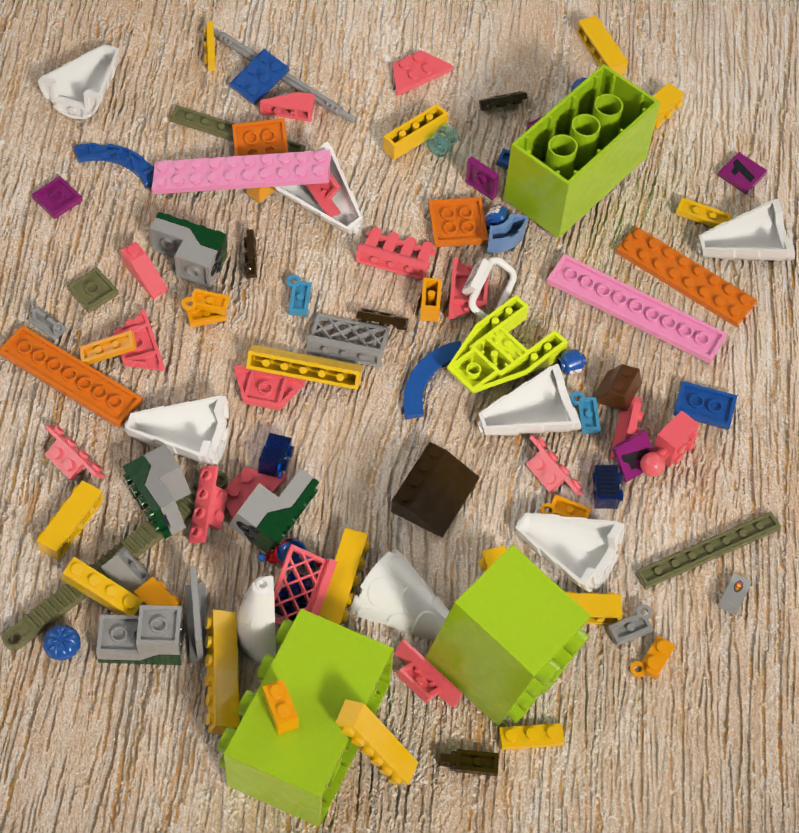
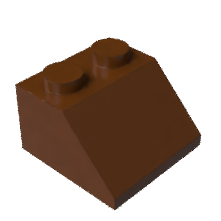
[593,364,642,411]

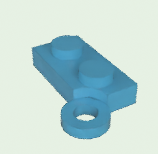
[286,275,312,317]
[570,391,601,434]

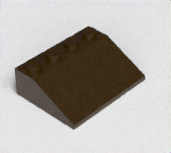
[391,442,480,538]

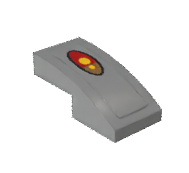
[718,573,752,615]

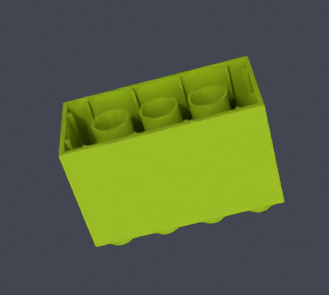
[504,64,660,239]
[425,544,591,726]
[218,609,394,827]

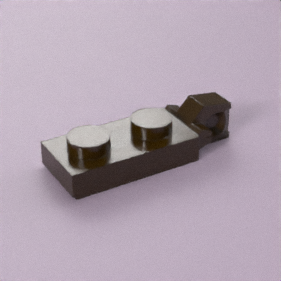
[479,91,528,111]
[244,229,258,279]
[356,308,409,330]
[439,749,499,776]

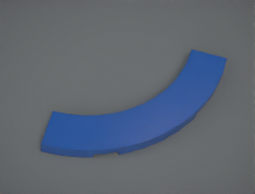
[73,143,154,189]
[403,341,461,420]

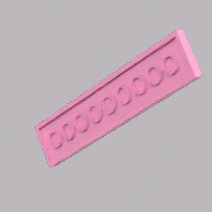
[152,150,331,194]
[546,254,727,364]

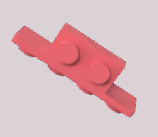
[304,172,342,217]
[609,396,644,460]
[45,425,106,480]
[526,435,584,496]
[188,466,228,543]
[395,639,463,708]

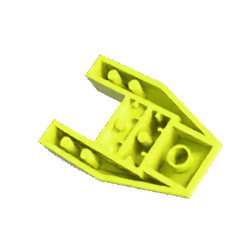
[447,295,568,394]

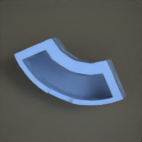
[487,214,528,253]

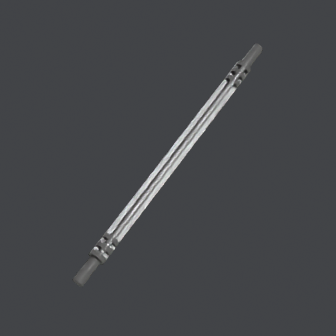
[214,28,356,123]

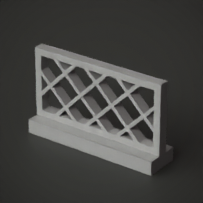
[307,313,390,368]
[185,566,208,663]

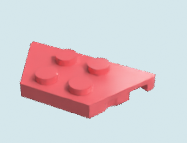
[392,50,453,96]
[448,257,489,319]
[113,309,165,371]
[234,365,306,411]
[224,467,287,519]

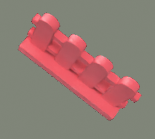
[356,227,436,280]

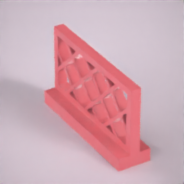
[274,544,337,626]

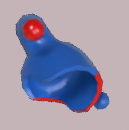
[258,538,321,569]

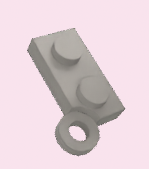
[607,604,654,646]

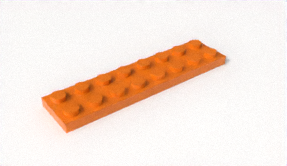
[615,226,757,327]
[0,325,143,429]

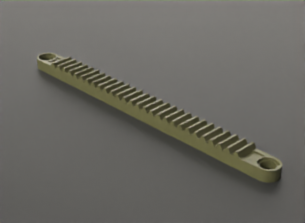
[3,471,228,651]

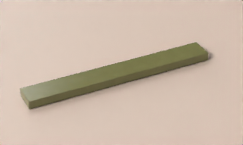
[170,105,306,153]
[635,511,781,590]

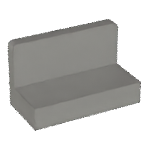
[101,546,150,593]

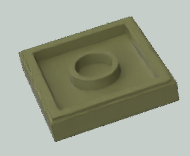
[67,267,119,313]

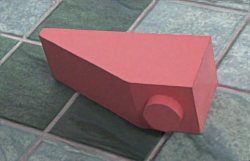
[260,92,315,122]
[120,241,168,299]

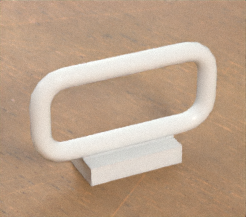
[462,257,517,319]

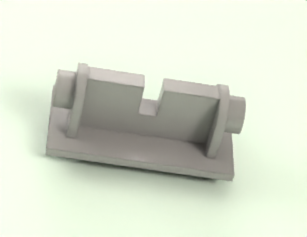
[28,307,68,341]

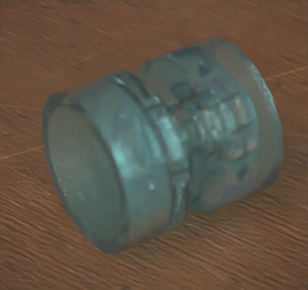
[427,124,459,157]

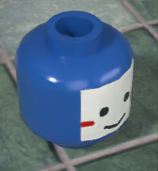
[485,205,510,229]
[557,349,586,375]

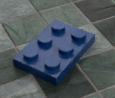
[229,49,290,106]
[673,381,738,430]

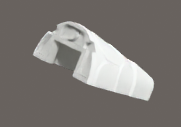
[38,44,120,119]
[274,142,362,234]
[696,199,795,261]
[477,364,581,436]
[124,396,229,465]
[515,513,624,592]
[350,549,450,640]
[236,576,276,664]

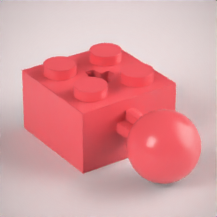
[640,411,700,477]

